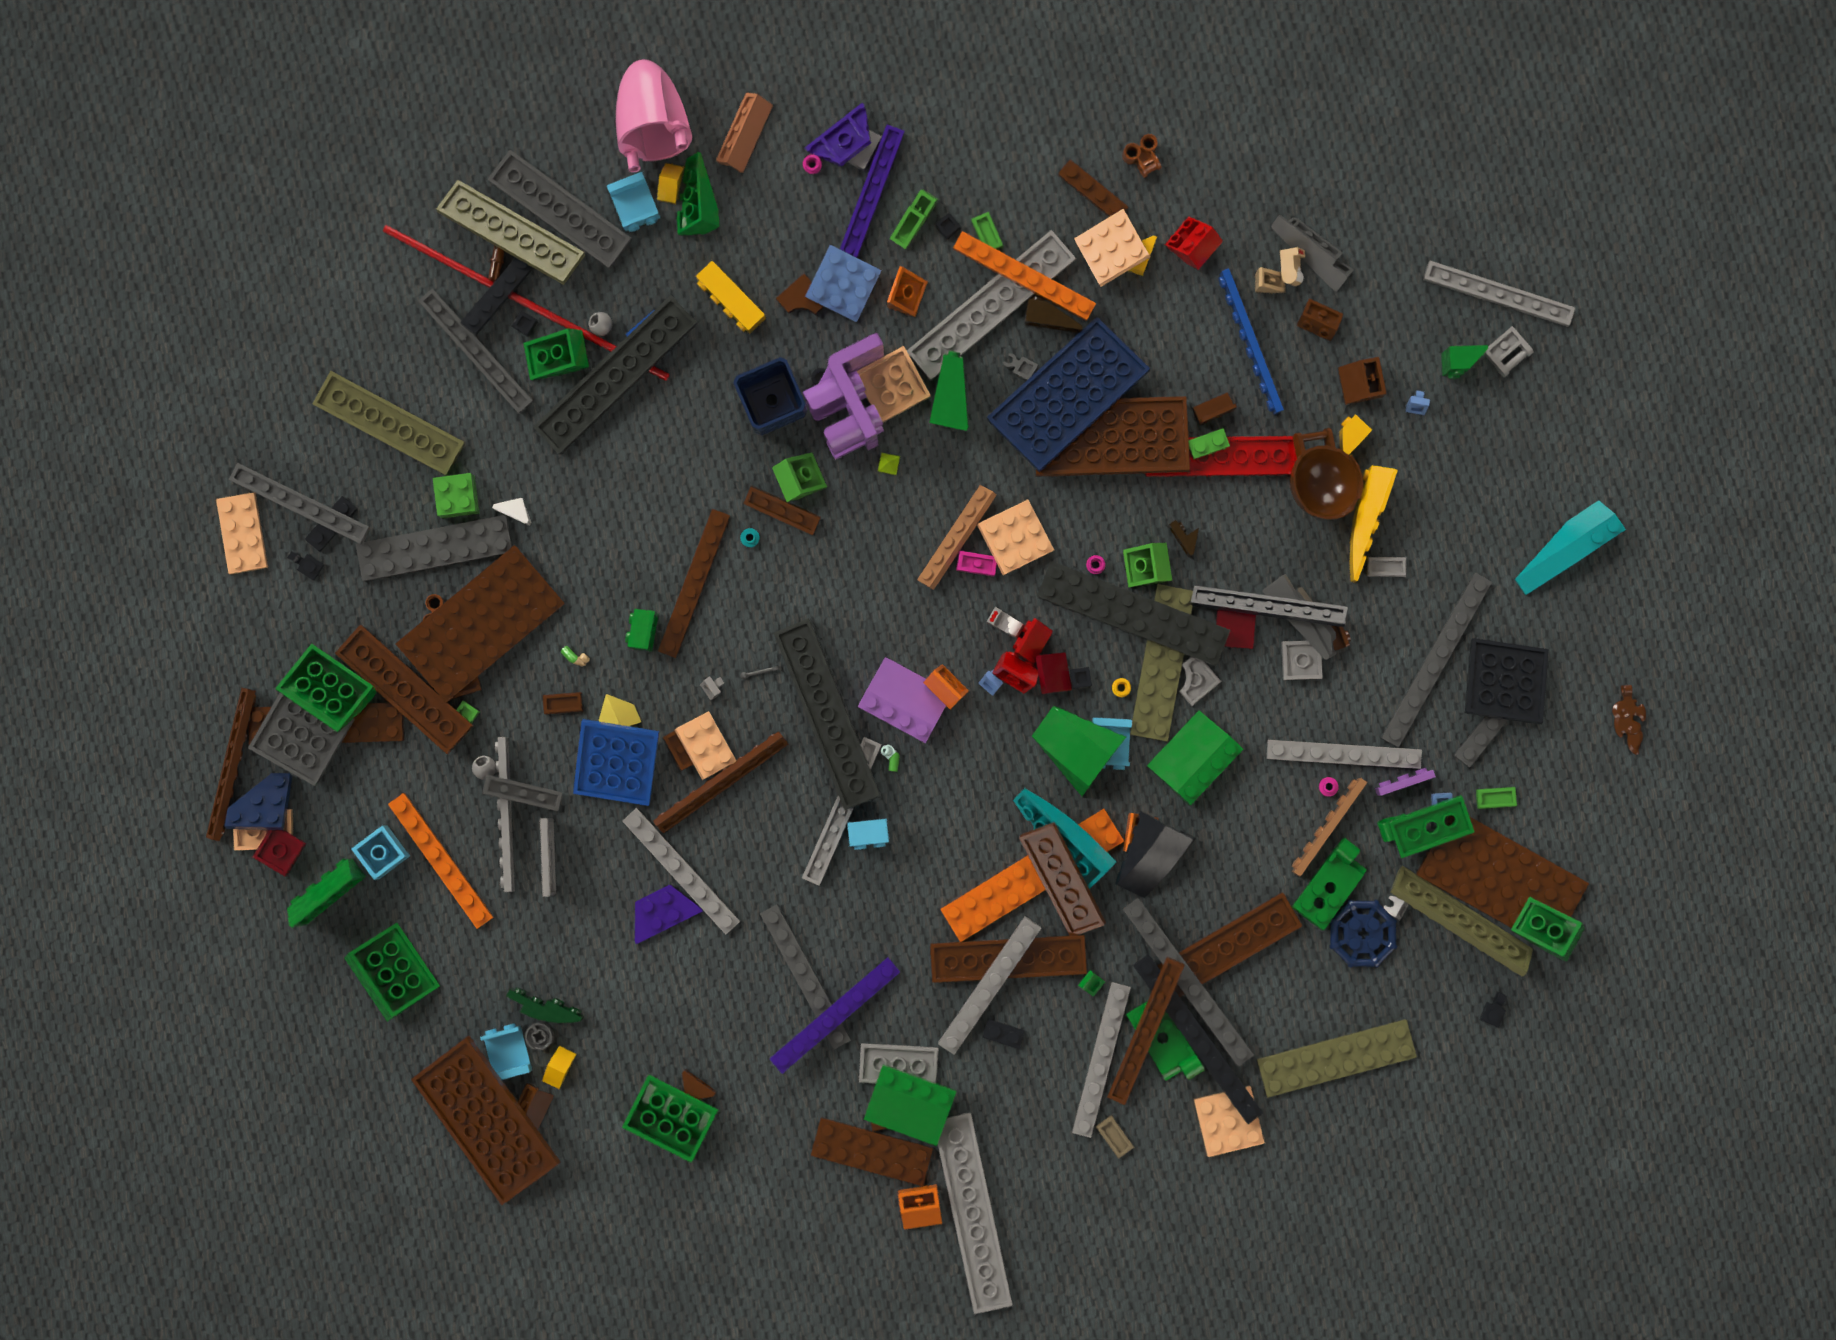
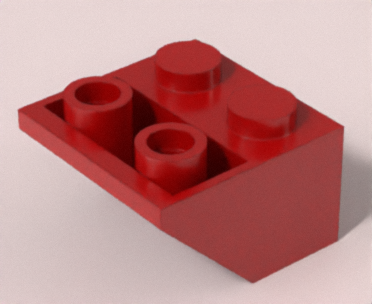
[1165,216,1223,270]
[1013,618,1053,664]

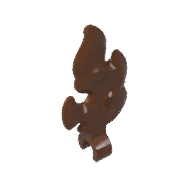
[1612,685,1646,755]

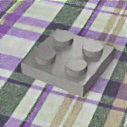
[1281,641,1322,680]

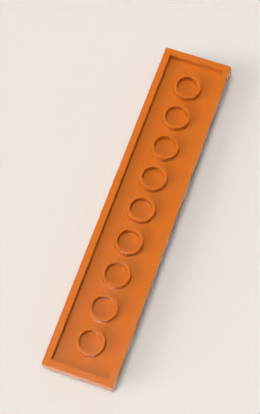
[940,808,1124,942]

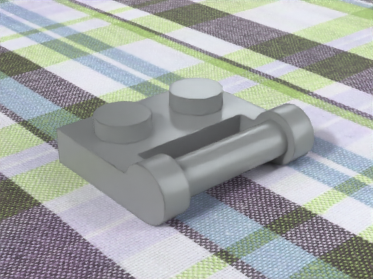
[1484,326,1534,377]

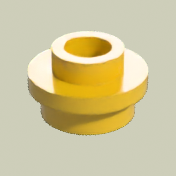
[1112,678,1131,697]

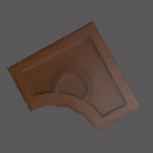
[776,274,824,315]

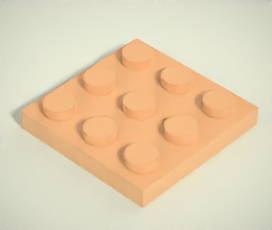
[1074,209,1150,287]
[857,346,931,422]
[977,500,1054,576]
[1193,1086,1265,1157]

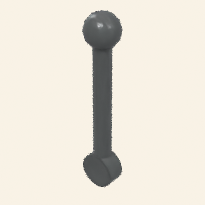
[740,666,780,679]

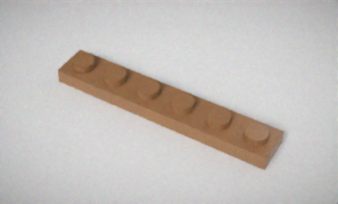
[917,485,996,590]
[1291,778,1367,877]

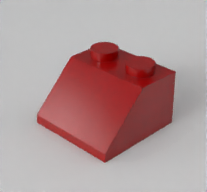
[992,651,1038,694]

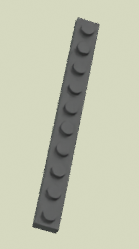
[1381,573,1492,748]
[1122,898,1254,1067]

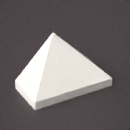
[492,498,531,526]

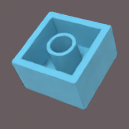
[847,819,889,850]
[352,825,410,880]

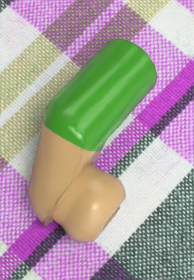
[561,646,590,667]

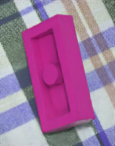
[956,551,997,577]

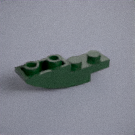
[506,987,584,1023]

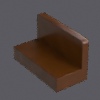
[1192,392,1237,425]
[518,1083,554,1130]

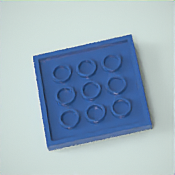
[573,719,659,806]

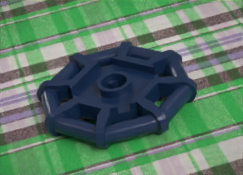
[1329,899,1398,968]

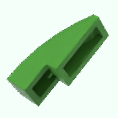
[890,189,939,249]

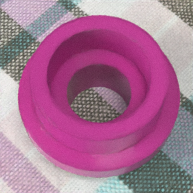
[803,155,822,174]
[1086,555,1105,574]
[1319,777,1338,796]

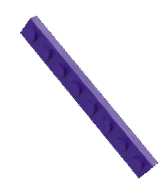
[840,125,905,258]
[769,957,900,1074]

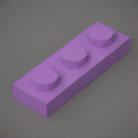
[1375,768,1435,796]

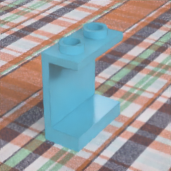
[607,172,660,232]
[1092,718,1132,770]
[480,1023,532,1080]

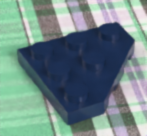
[225,773,292,830]

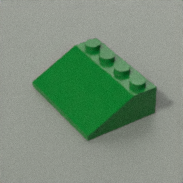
[275,644,377,733]
[1147,710,1243,805]
[287,858,367,928]
[344,923,440,1022]
[864,1064,956,1146]
[622,1074,718,1163]

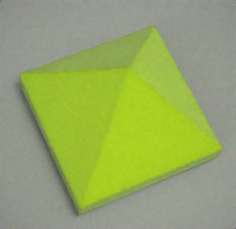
[878,453,900,475]

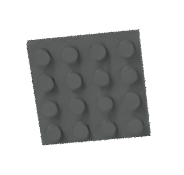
[248,693,355,786]

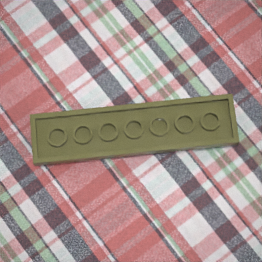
[436,180,585,285]
[312,371,465,476]
[1130,584,1193,742]
[1390,866,1533,977]
[1256,1019,1417,1098]

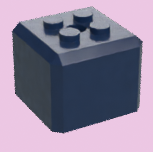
[733,357,808,436]

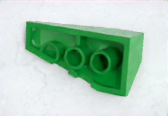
[677,152,719,236]

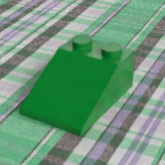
[523,328,589,380]
[1511,897,1585,962]

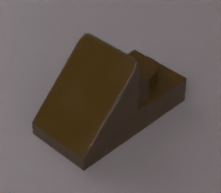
[1168,520,1199,558]

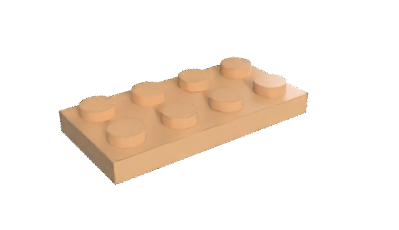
[216,492,268,575]

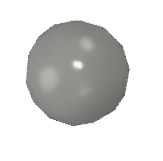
[589,312,613,336]
[472,756,496,780]

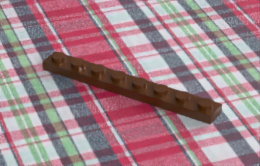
[658,509,730,658]
[206,687,256,841]
[653,731,789,834]
[1107,956,1185,1105]

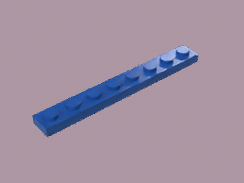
[1218,268,1284,415]

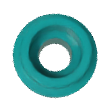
[740,528,760,547]

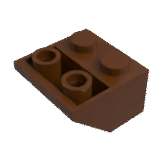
[1338,357,1387,405]

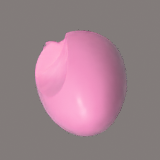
[616,59,692,172]

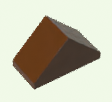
[682,1069,717,1099]

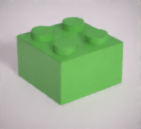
[433,473,479,518]

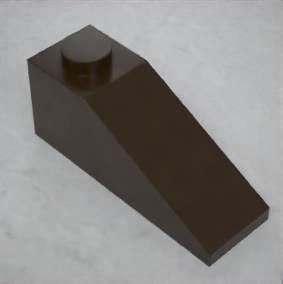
[1025,297,1082,333]

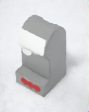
[986,607,1025,639]

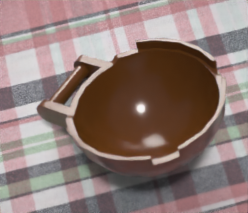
[1290,428,1363,519]

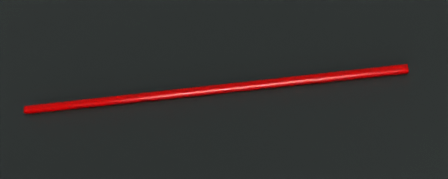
[383,225,670,381]

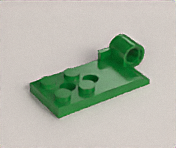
[1377,795,1475,858]
[1292,837,1367,931]
[1126,1001,1205,1081]

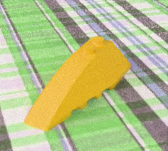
[1350,465,1398,583]

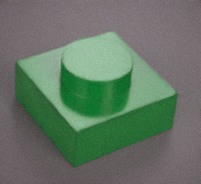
[1079,970,1105,997]

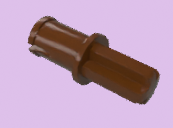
[488,245,505,282]

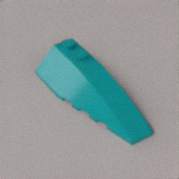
[1515,500,1626,595]
[1013,788,1116,889]

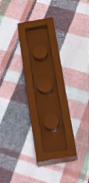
[1058,159,1128,217]
[743,486,821,535]

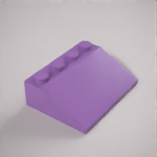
[858,657,946,744]

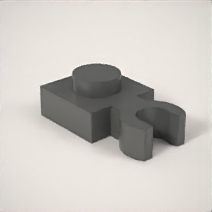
[1003,353,1039,381]

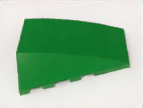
[1032,706,1126,797]

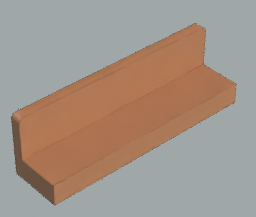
[716,93,773,172]

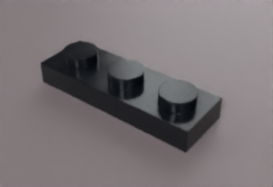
[305,496,358,552]

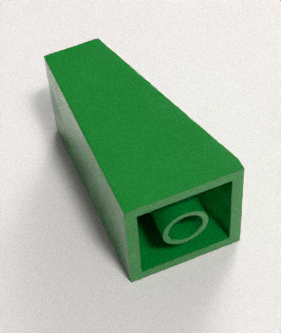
[929,350,969,431]

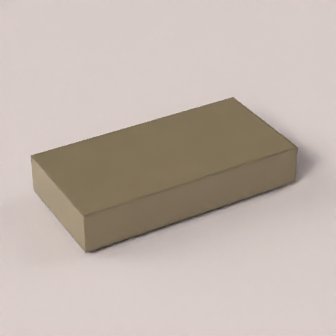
[1096,1115,1134,1159]

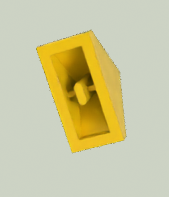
[657,163,684,204]
[542,1046,576,1089]

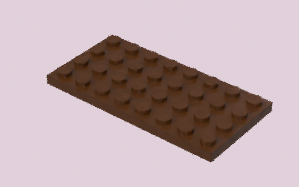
[1036,396,1190,477]
[395,545,565,702]
[1416,815,1589,929]
[411,1035,561,1205]

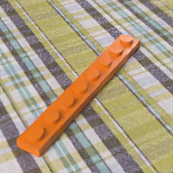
[953,231,1096,321]
[388,793,494,929]

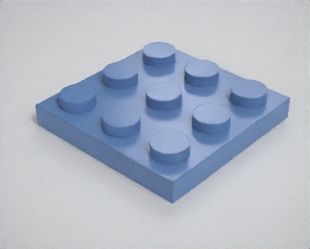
[805,245,882,322]

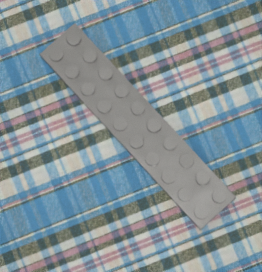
[907,230,1076,381]
[938,1112,1012,1314]

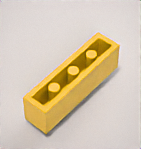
[696,261,766,334]

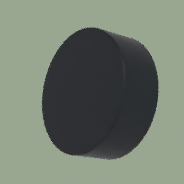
[811,368,826,385]

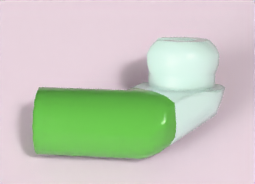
[881,745,900,772]

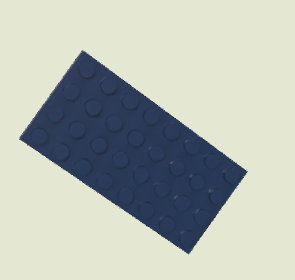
[986,317,1150,472]

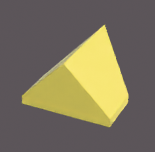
[599,694,641,727]

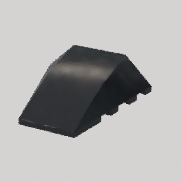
[1115,810,1196,898]

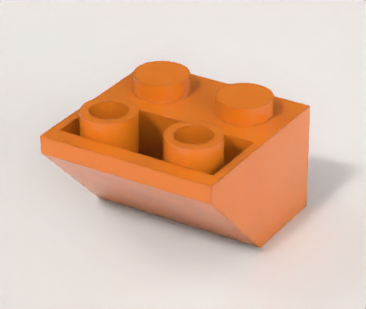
[898,1184,942,1229]

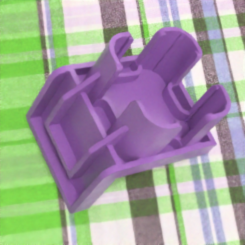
[803,333,884,460]

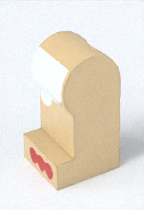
[1280,247,1305,286]

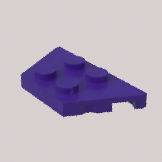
[805,103,871,167]
[635,884,703,944]

